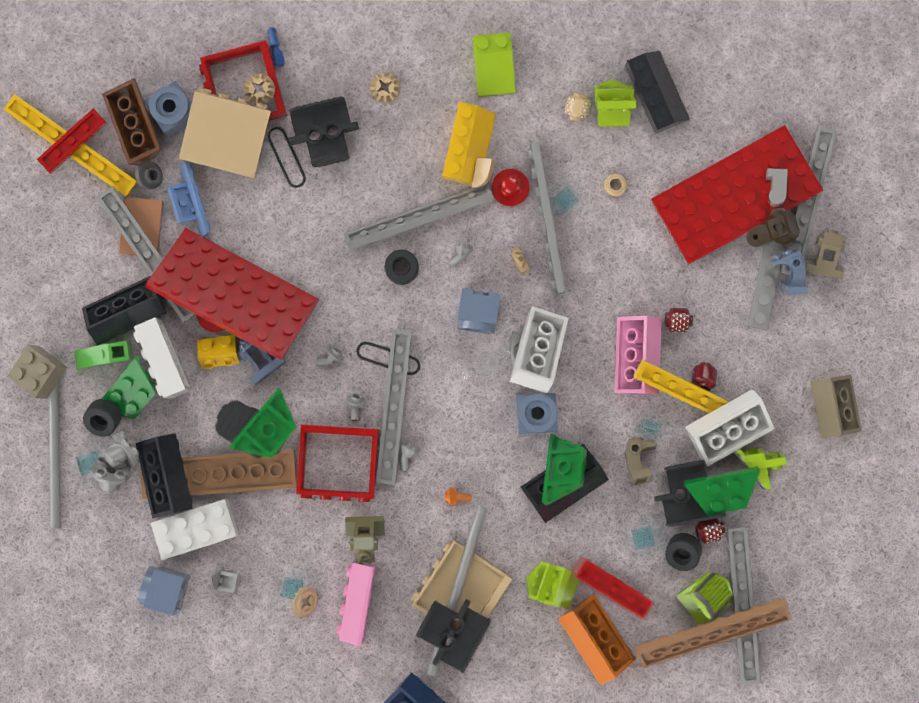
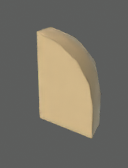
[471,158,495,188]

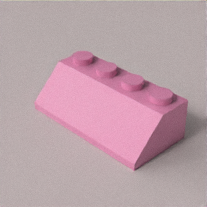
[615,316,662,395]
[337,562,376,646]

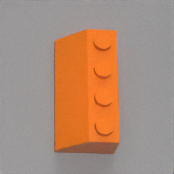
[558,594,636,685]

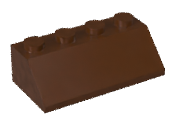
[102,78,162,166]

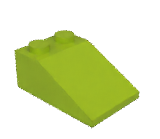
[472,32,516,97]

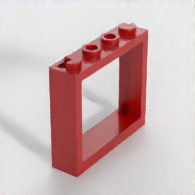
[199,40,287,121]
[296,424,379,502]
[571,555,654,620]

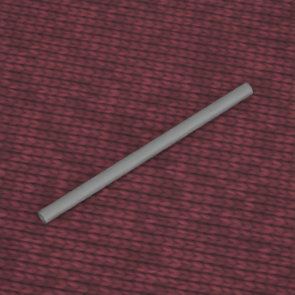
[49,355,60,528]
[427,506,487,676]

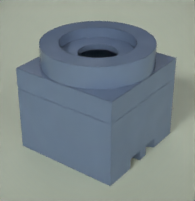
[144,81,192,139]
[457,288,501,334]
[516,393,558,434]
[138,566,190,616]

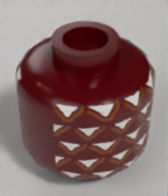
[665,308,693,333]
[695,518,725,544]

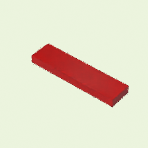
[37,108,107,174]

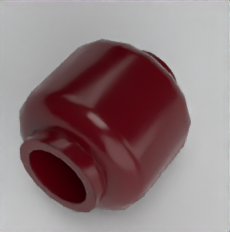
[691,362,717,391]

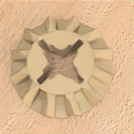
[370,72,400,103]
[244,73,275,104]
[510,246,530,275]
[291,586,318,617]

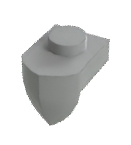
[210,571,241,594]

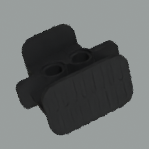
[289,96,359,168]
[215,400,285,458]
[654,460,726,527]
[416,599,491,673]

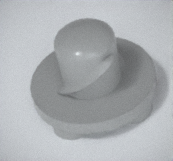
[104,431,139,468]
[91,457,131,492]

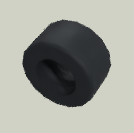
[384,249,419,285]
[83,399,121,437]
[665,533,702,571]

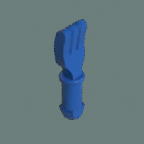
[267,27,285,66]

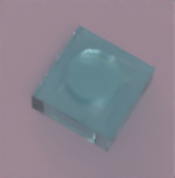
[552,186,579,214]
[639,419,662,435]
[76,451,98,476]
[632,526,655,550]
[280,577,304,599]

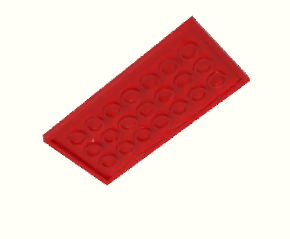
[651,125,823,265]
[146,227,319,360]

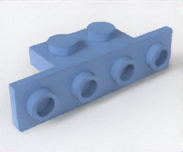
[167,161,211,237]

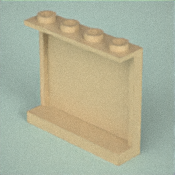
[179,88,271,178]
[410,540,512,628]

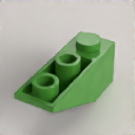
[74,341,134,370]

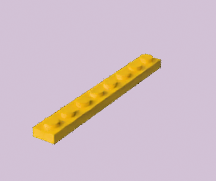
[3,94,138,197]

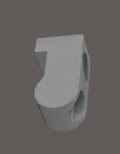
[766,168,787,207]

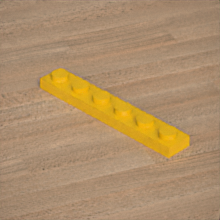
[633,359,730,413]

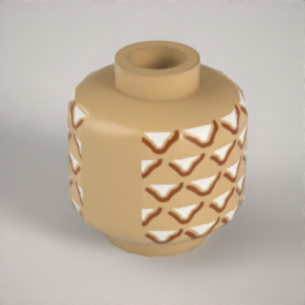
[564,92,592,122]

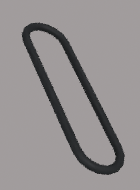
[267,127,306,188]
[356,342,421,375]

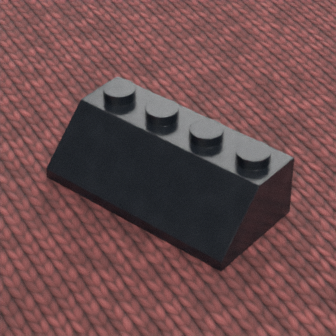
[625,51,690,134]
[82,276,167,346]
[135,433,193,519]
[521,444,609,523]

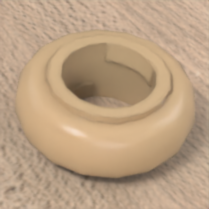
[604,173,627,197]

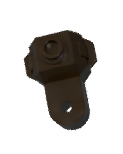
[746,207,800,247]

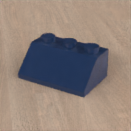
[384,672,447,703]

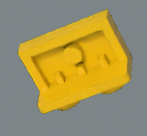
[197,334,239,369]

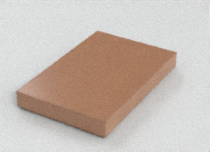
[119,197,163,256]

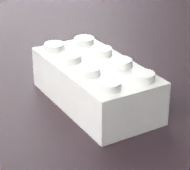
[510,306,569,393]
[133,318,191,400]
[685,389,775,467]
[151,499,239,560]

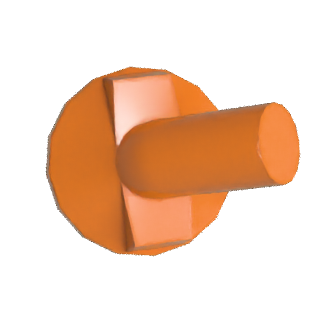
[445,487,472,506]

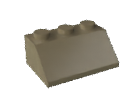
[811,375,862,438]

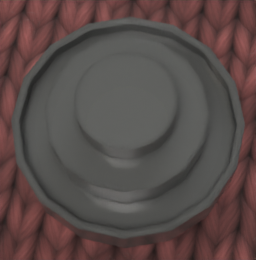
[135,161,163,190]

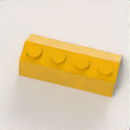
[442,102,496,186]

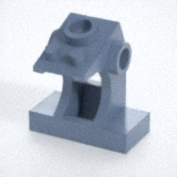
[770,248,808,295]
[238,339,286,385]

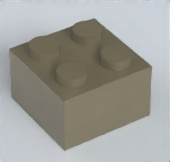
[8,344,67,399]

